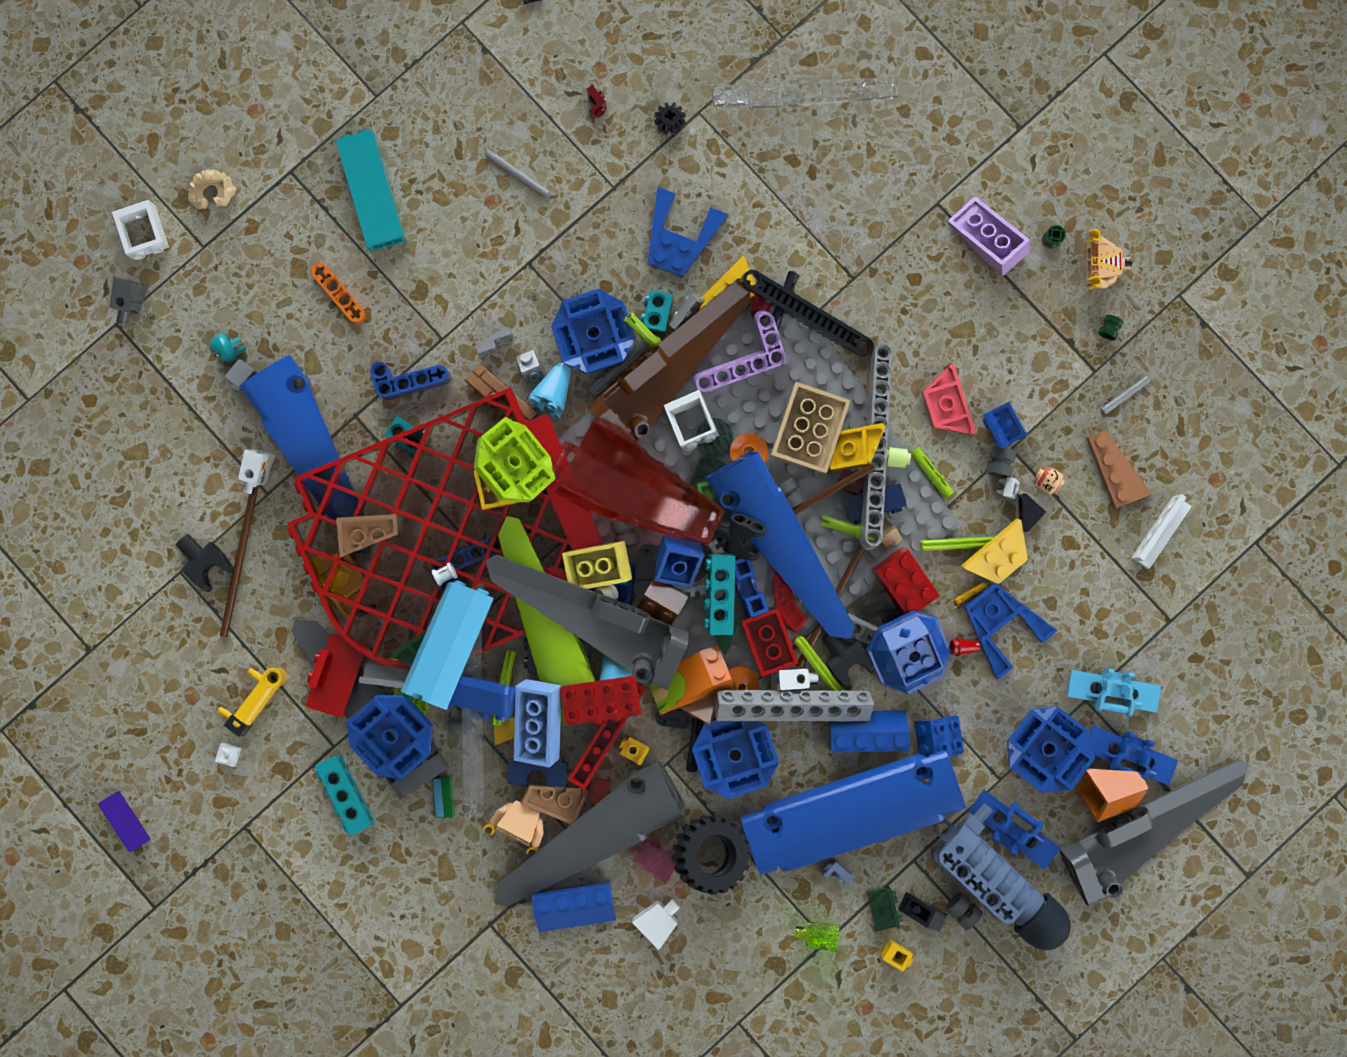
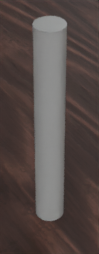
[1101,375,1151,415]

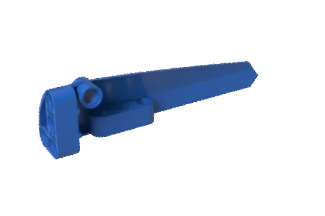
[705,451,855,639]

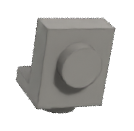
[516,350,544,384]

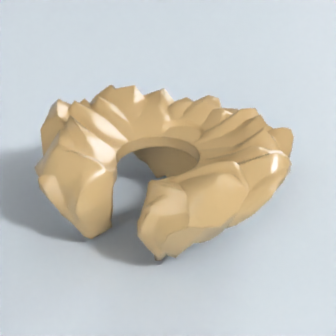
[188,169,236,209]

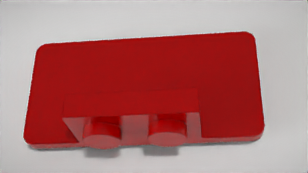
[306,634,367,717]
[560,676,641,725]

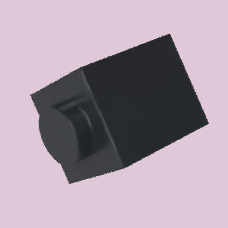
[898,892,948,932]

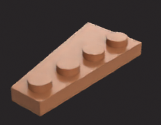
[1086,430,1152,508]

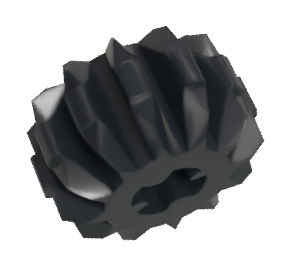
[654,102,686,136]

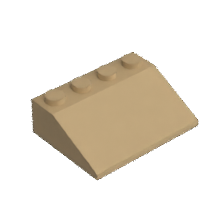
[769,382,851,474]

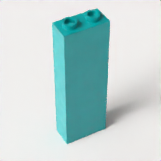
[336,129,407,252]

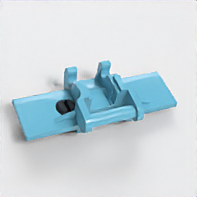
[1067,668,1161,717]

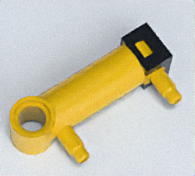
[218,667,287,737]

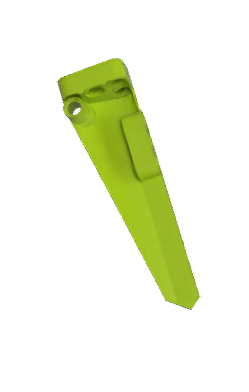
[498,516,596,725]

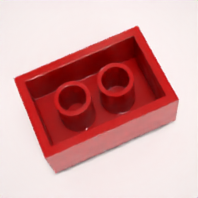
[871,547,940,615]
[740,608,799,677]

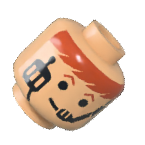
[1035,467,1065,495]

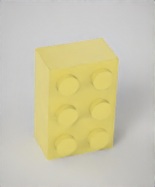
[562,541,632,589]

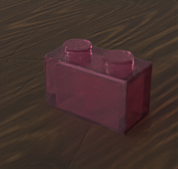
[633,839,677,883]

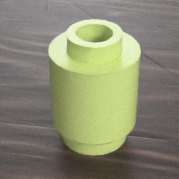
[886,447,911,468]

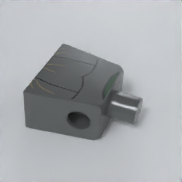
[110,277,148,324]

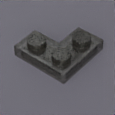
[852,589,902,624]

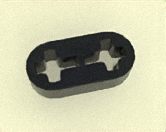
[656,709,692,729]

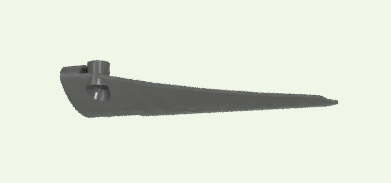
[291,620,449,800]
[1059,759,1249,906]

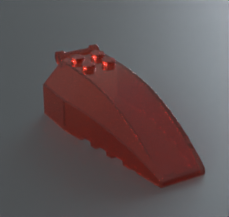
[552,419,725,545]

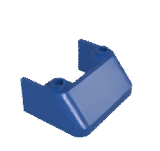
[448,675,516,721]

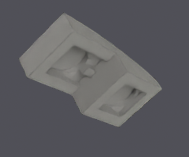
[477,327,514,357]

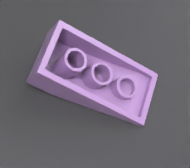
[948,197,1030,277]

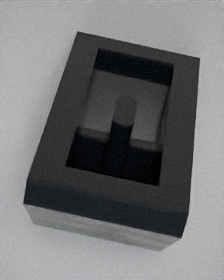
[1018,493,1046,533]

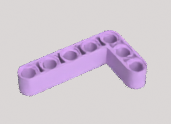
[693,310,786,392]

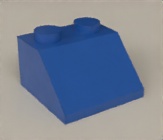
[654,536,704,588]

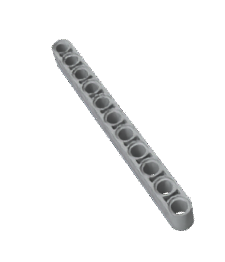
[860,344,892,550]

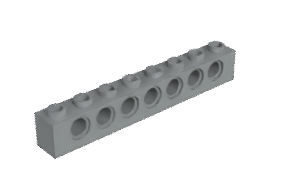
[714,690,874,721]

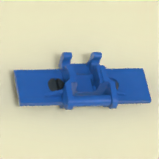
[1090,726,1178,785]
[968,789,1061,870]

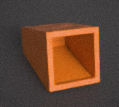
[1076,769,1149,822]

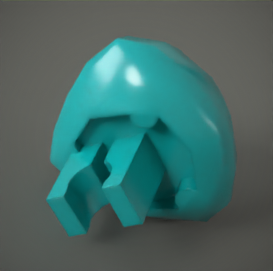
[209,333,246,364]

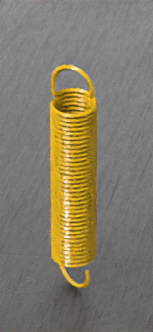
[949,579,992,609]

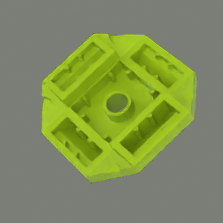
[474,417,555,502]

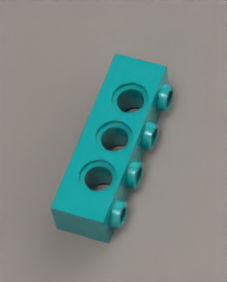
[703,554,735,635]
[315,753,375,836]

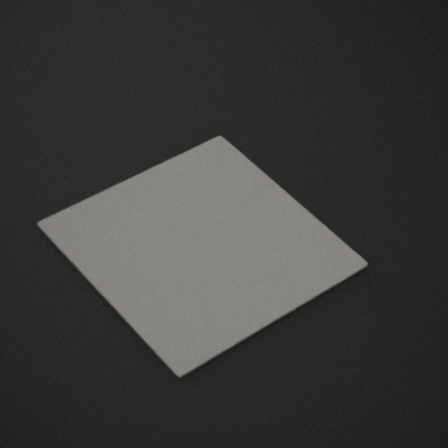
[558,281,959,671]

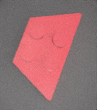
[922,363,976,435]

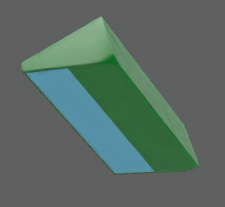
[432,776,455,818]

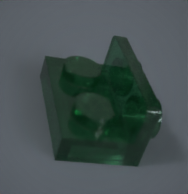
[866,886,903,931]

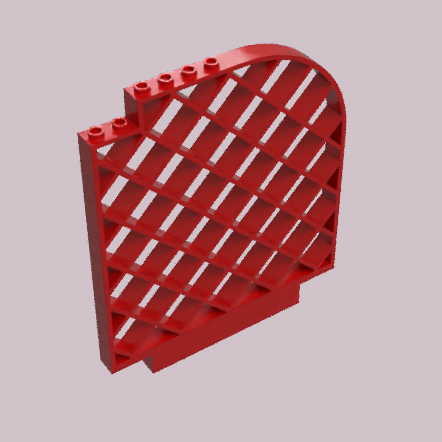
[287,387,604,670]

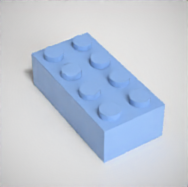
[514,679,562,768]

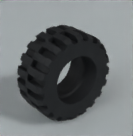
[672,816,751,895]

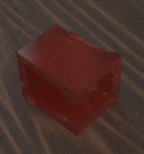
[588,777,611,806]

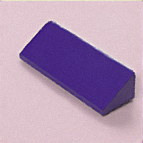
[98,791,151,852]

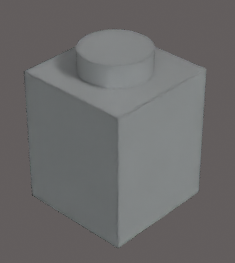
[225,359,258,390]

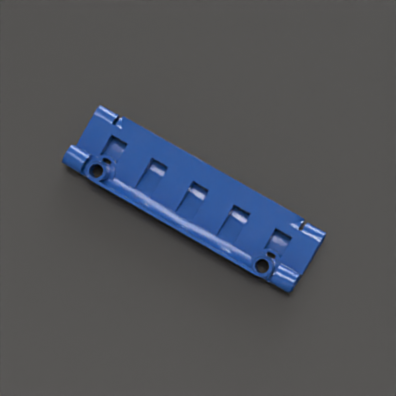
[741,750,967,875]

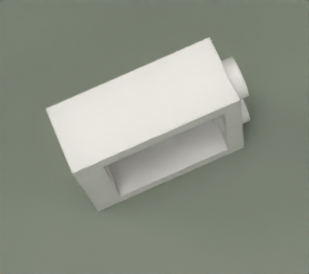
[112,200,169,260]
[664,390,719,451]

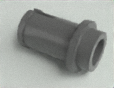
[447,718,472,734]

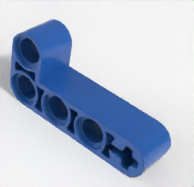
[370,362,451,400]

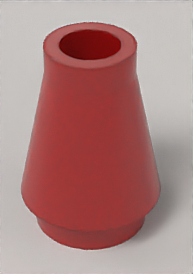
[949,637,980,657]

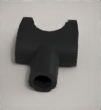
[706,513,766,561]
[176,534,234,593]
[822,634,876,690]

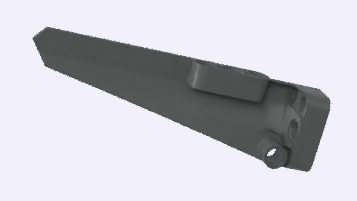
[485,555,688,690]
[495,760,685,907]

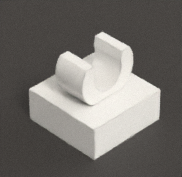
[996,477,1020,501]
[215,742,241,767]

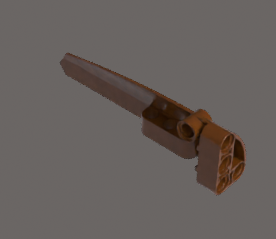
[586,278,751,453]

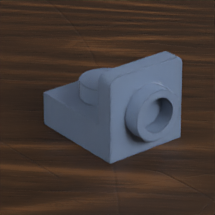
[822,858,854,884]

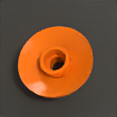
[730,433,768,463]
[727,666,759,690]

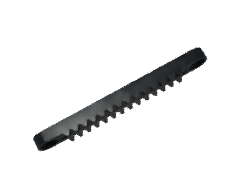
[741,270,874,357]

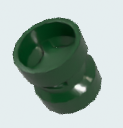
[1042,225,1066,249]
[1098,315,1124,341]

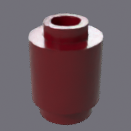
[749,295,771,320]

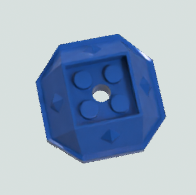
[551,289,636,374]
[866,610,951,694]
[346,695,433,781]
[1007,706,1095,793]
[692,720,779,799]

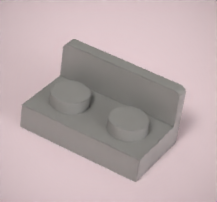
[669,290,705,330]

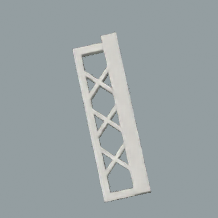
[1131,494,1192,569]

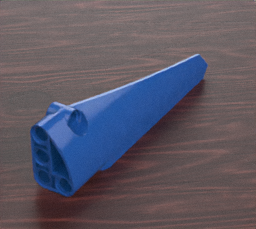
[239,355,370,554]

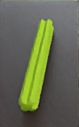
[920,537,994,551]
[794,636,844,691]
[492,650,516,727]

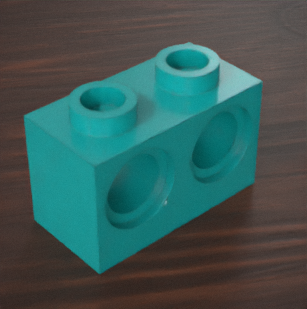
[641,290,673,335]
[384,416,432,458]

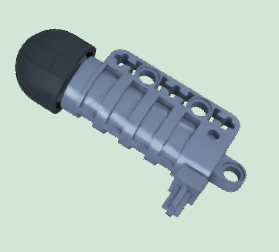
[932,803,1071,950]

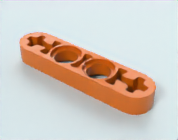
[311,263,366,324]

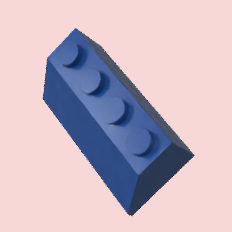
[828,710,910,752]
[532,881,616,932]

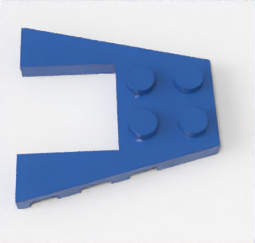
[648,187,728,278]
[964,583,1058,679]

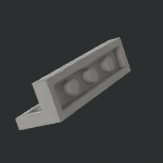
[359,663,410,688]

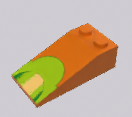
[648,645,733,715]

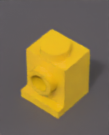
[619,736,650,765]
[880,938,913,972]

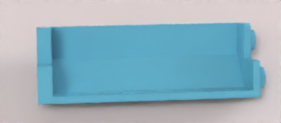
[401,580,494,710]

